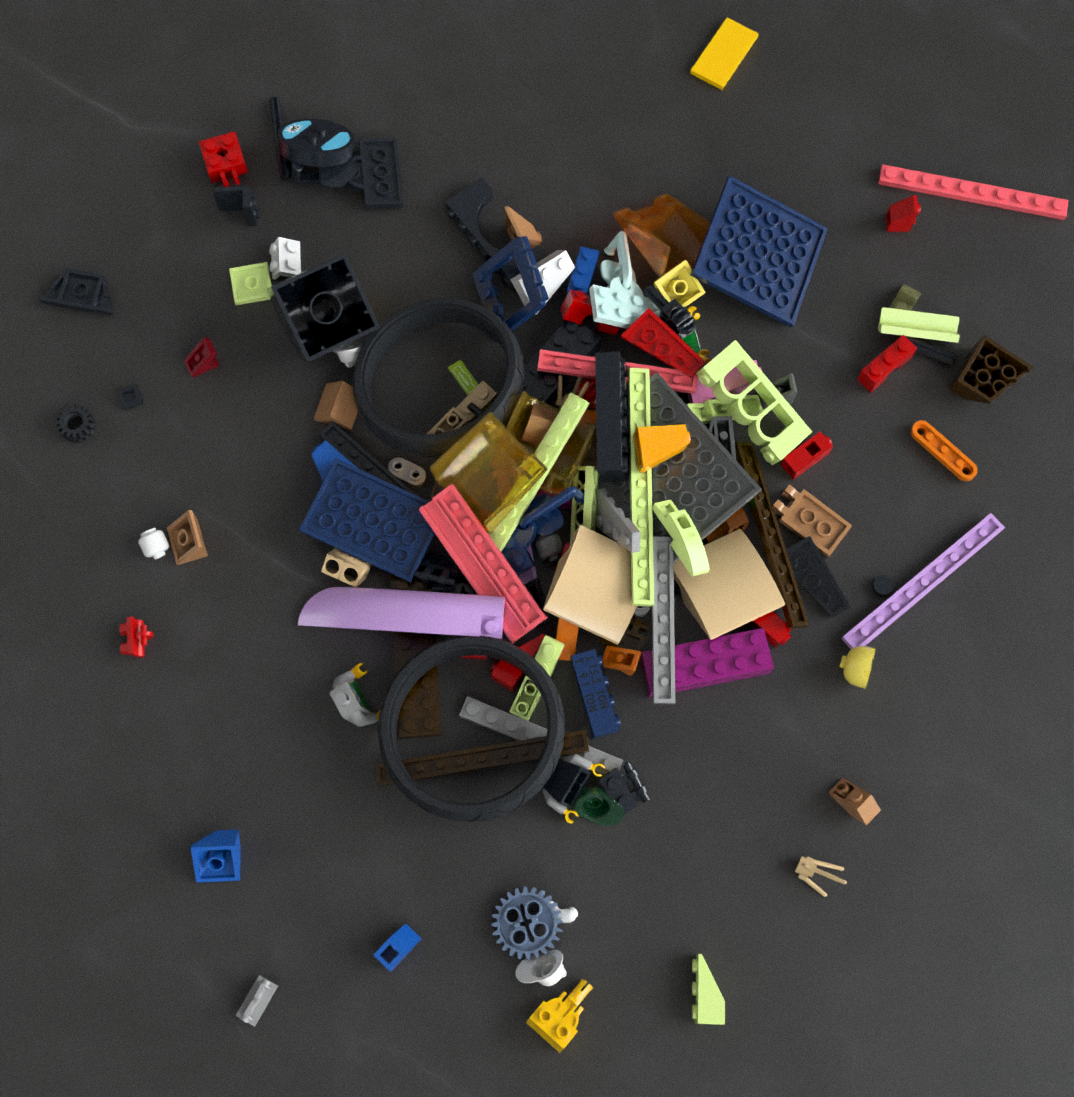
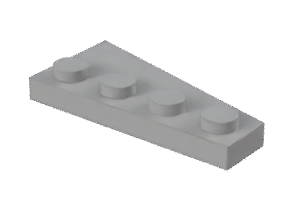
[595,488,640,553]

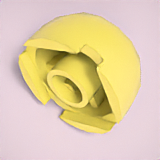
[840,646,876,689]

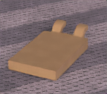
[773,484,852,558]

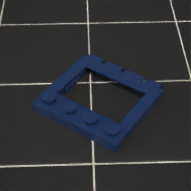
[472,236,549,341]

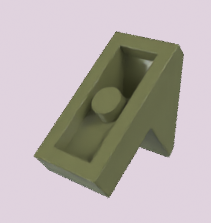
[889,284,921,310]

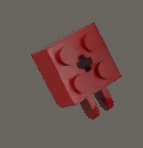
[199,131,248,187]

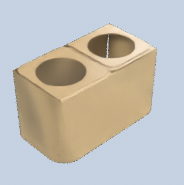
[321,548,371,587]

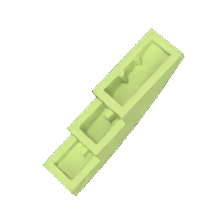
[686,395,763,424]

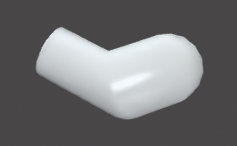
[550,901,578,923]

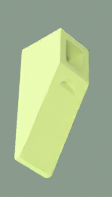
[692,954,725,1025]

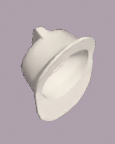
[333,334,370,368]
[515,950,566,986]

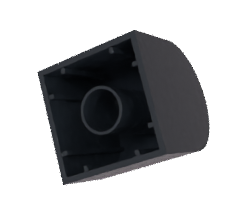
[267,253,380,362]

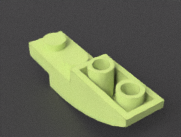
[652,499,710,576]
[509,635,565,721]

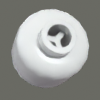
[138,528,169,560]

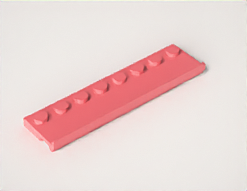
[419,484,547,644]

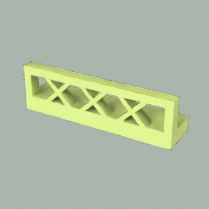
[570,466,599,543]

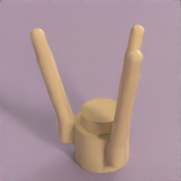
[556,375,589,410]
[795,856,847,897]

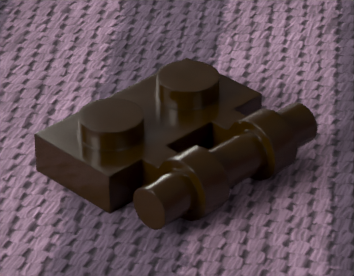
[599,618,649,651]

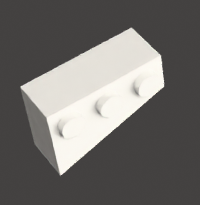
[510,250,575,314]

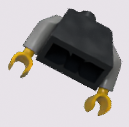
[543,755,605,823]

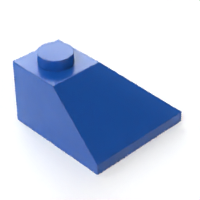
[191,830,241,883]

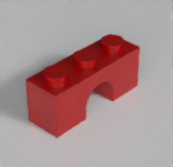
[560,290,620,335]
[857,335,917,393]

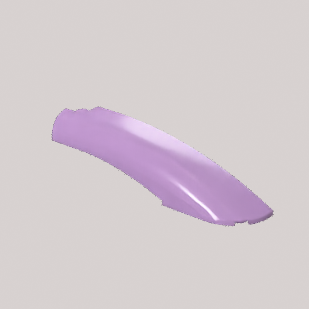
[298,587,505,639]

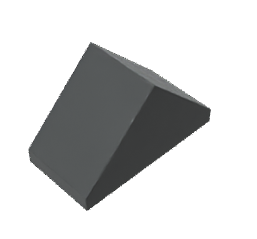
[762,374,797,407]

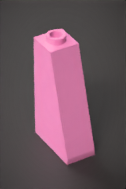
[688,360,762,404]

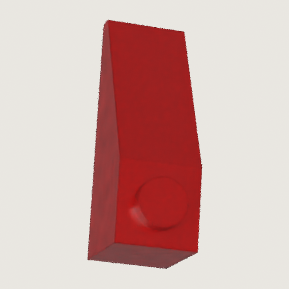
[490,634,545,692]

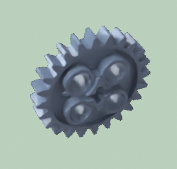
[491,886,563,960]

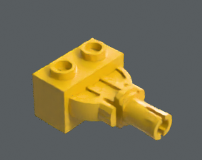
[526,979,593,1053]

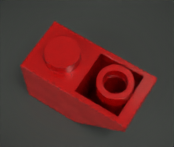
[885,195,921,232]

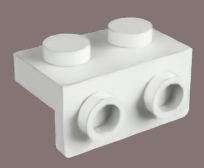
[269,237,301,280]

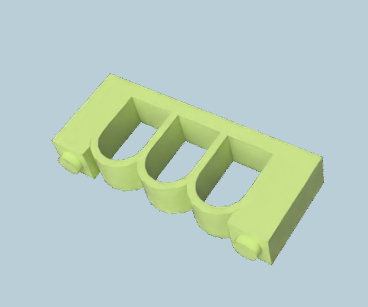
[696,340,812,465]

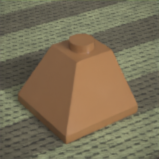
[504,206,542,249]

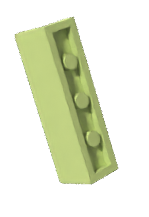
[878,307,960,343]

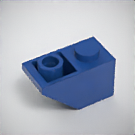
[374,924,422,972]

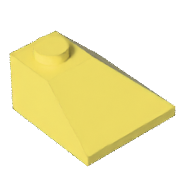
[654,260,706,307]

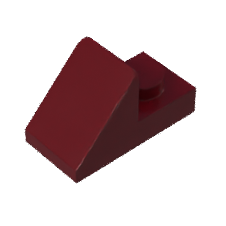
[184,338,219,377]

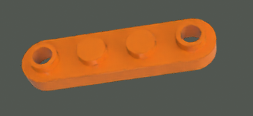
[910,420,978,482]

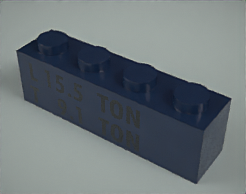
[570,649,621,739]

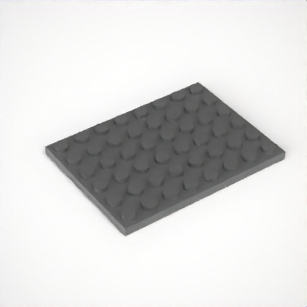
[565,372,762,563]

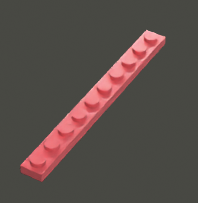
[878,164,1069,220]

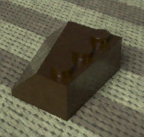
[949,335,1034,404]

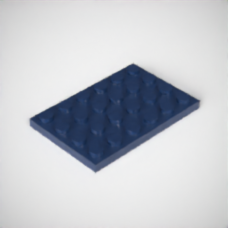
[299,458,435,583]

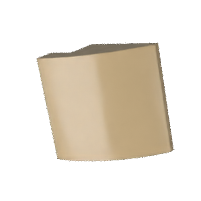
[543,525,637,645]
[674,529,785,640]

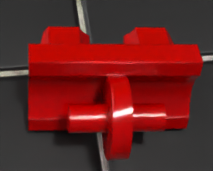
[119,617,153,658]

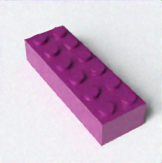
[640,628,774,698]

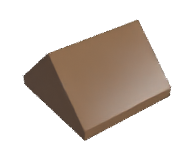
[314,381,359,430]
[522,403,559,446]
[167,510,208,565]

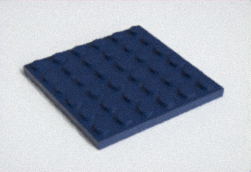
[690,176,828,327]

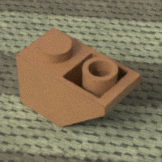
[829,778,881,825]

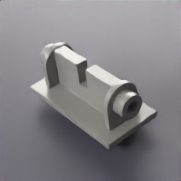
[236,975,278,1027]

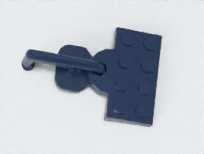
[473,486,584,576]

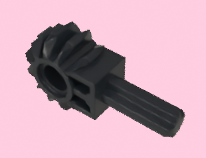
[644,285,696,338]

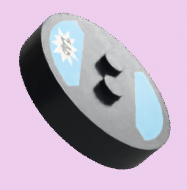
[277,119,354,167]

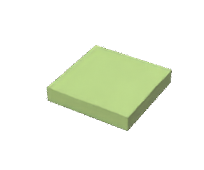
[229,262,272,305]

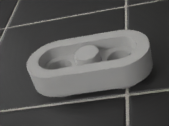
[388,457,426,488]

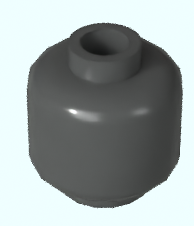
[535,534,564,563]

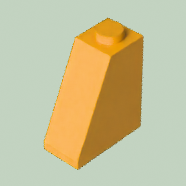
[633,424,690,473]

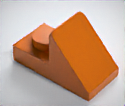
[602,646,642,676]

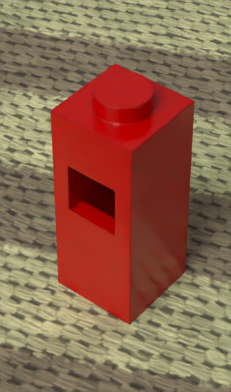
[781,431,833,480]
[748,611,792,648]

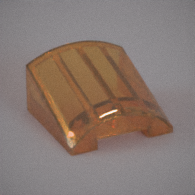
[613,193,710,278]

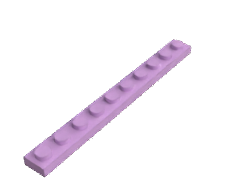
[842,513,1005,649]

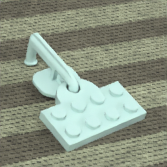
[589,231,660,329]

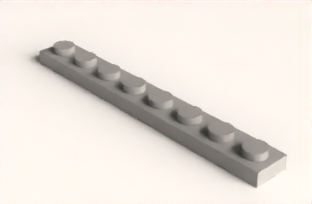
[652,536,675,704]
[459,696,623,776]

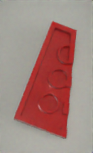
[621,308,706,378]

